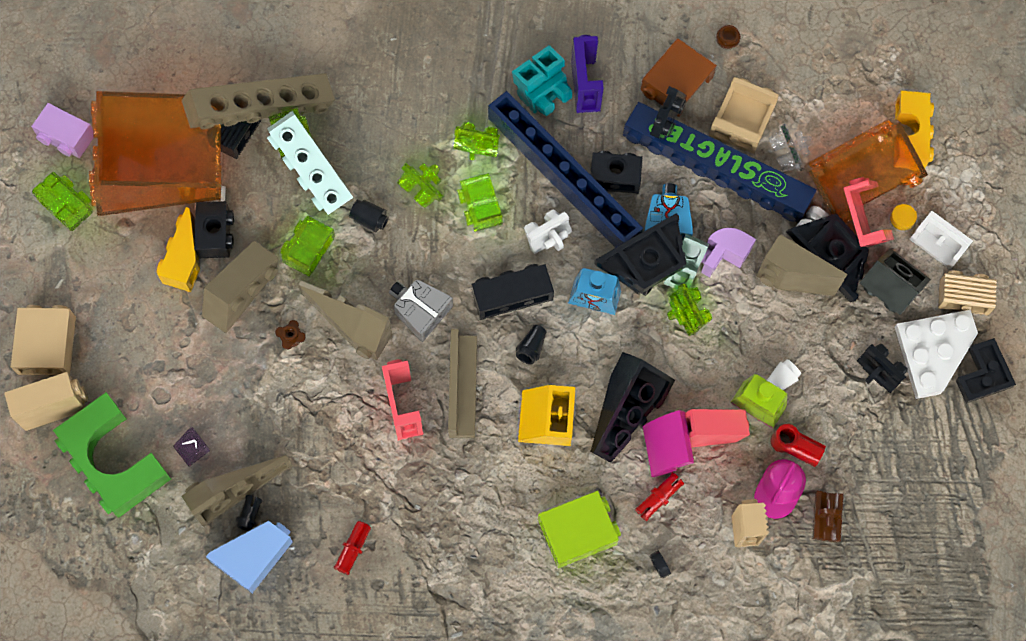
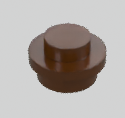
[716,25,740,49]

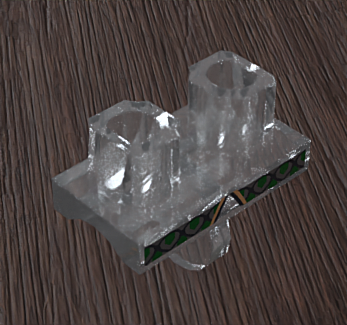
[768,123,813,172]

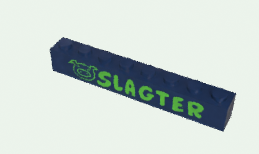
[623,101,817,223]

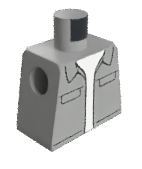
[389,280,453,343]

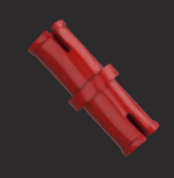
[635,472,684,521]

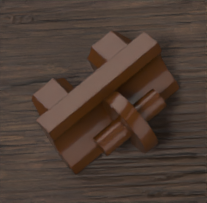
[812,490,844,543]

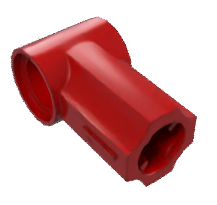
[770,424,826,467]

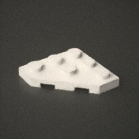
[895,310,978,399]

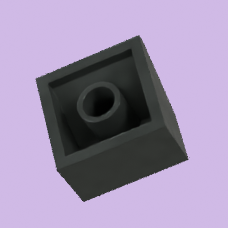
[860,248,931,315]

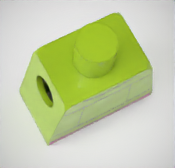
[730,374,787,429]

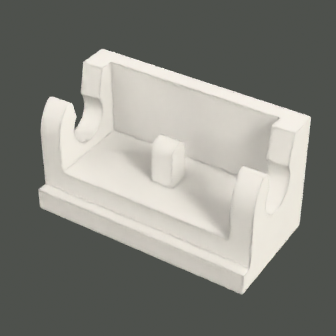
[910,211,973,270]

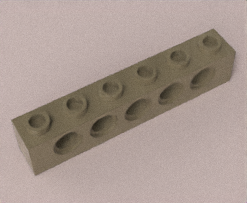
[182,73,335,129]

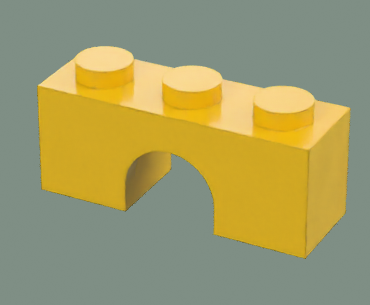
[894,90,934,170]

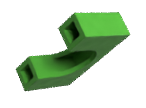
[53,392,171,518]

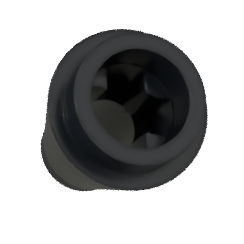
[516,325,547,364]

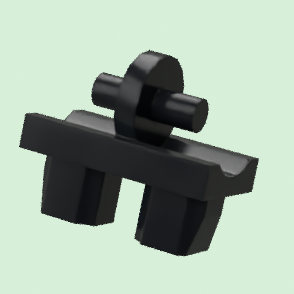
[857,344,908,393]

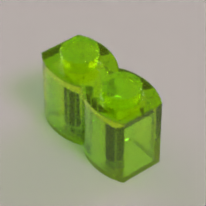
[457,173,503,232]
[280,216,335,276]

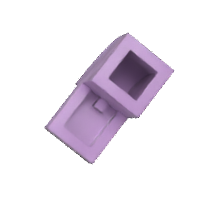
[701,228,756,278]

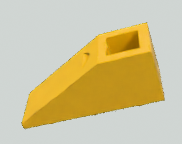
[157,207,200,292]

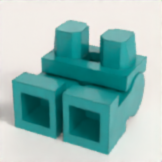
[512,45,573,116]

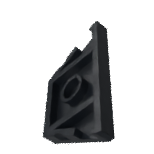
[650,86,687,140]
[594,213,686,293]
[786,213,869,302]

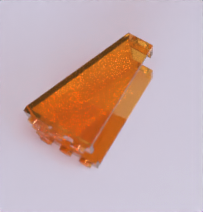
[89,91,221,216]

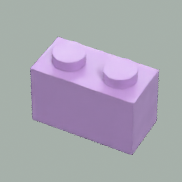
[31,103,96,159]

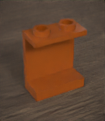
[640,38,717,117]

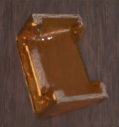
[804,118,928,224]

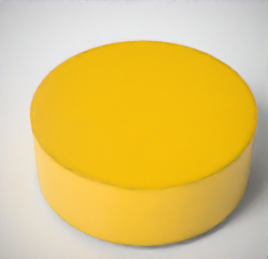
[890,204,917,230]

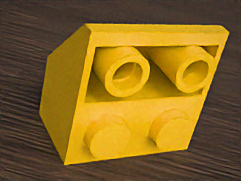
[518,385,575,446]

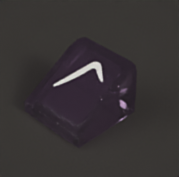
[173,427,210,467]

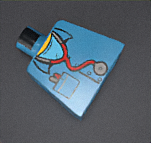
[644,183,693,240]
[568,268,621,315]

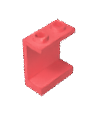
[844,177,894,247]
[382,359,423,440]

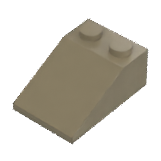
[757,234,847,296]

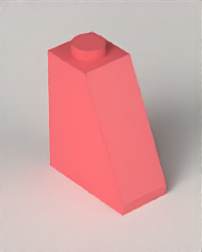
[685,409,750,447]

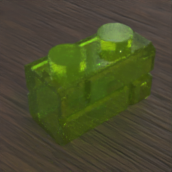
[32,172,93,231]

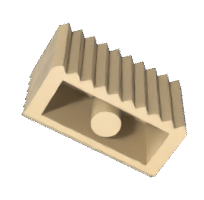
[938,270,997,315]
[731,499,769,547]

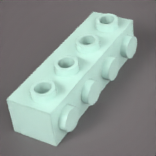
[267,111,353,215]

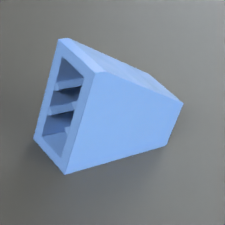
[206,521,293,593]

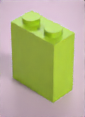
[537,491,621,569]

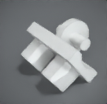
[524,209,572,254]

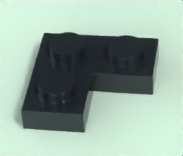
[955,338,1016,404]

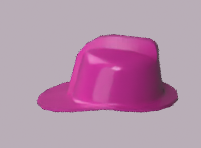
[754,459,806,519]

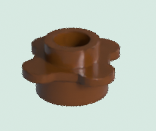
[275,320,306,350]

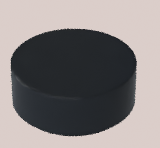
[649,550,671,578]

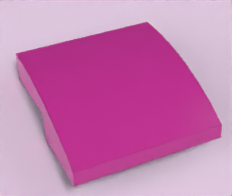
[643,410,694,477]

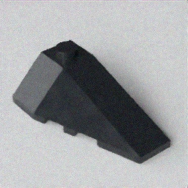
[590,352,675,463]

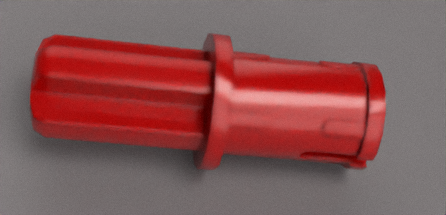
[333,521,371,575]

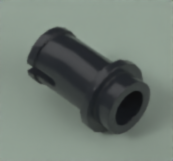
[236,495,262,531]

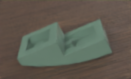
[664,234,709,294]

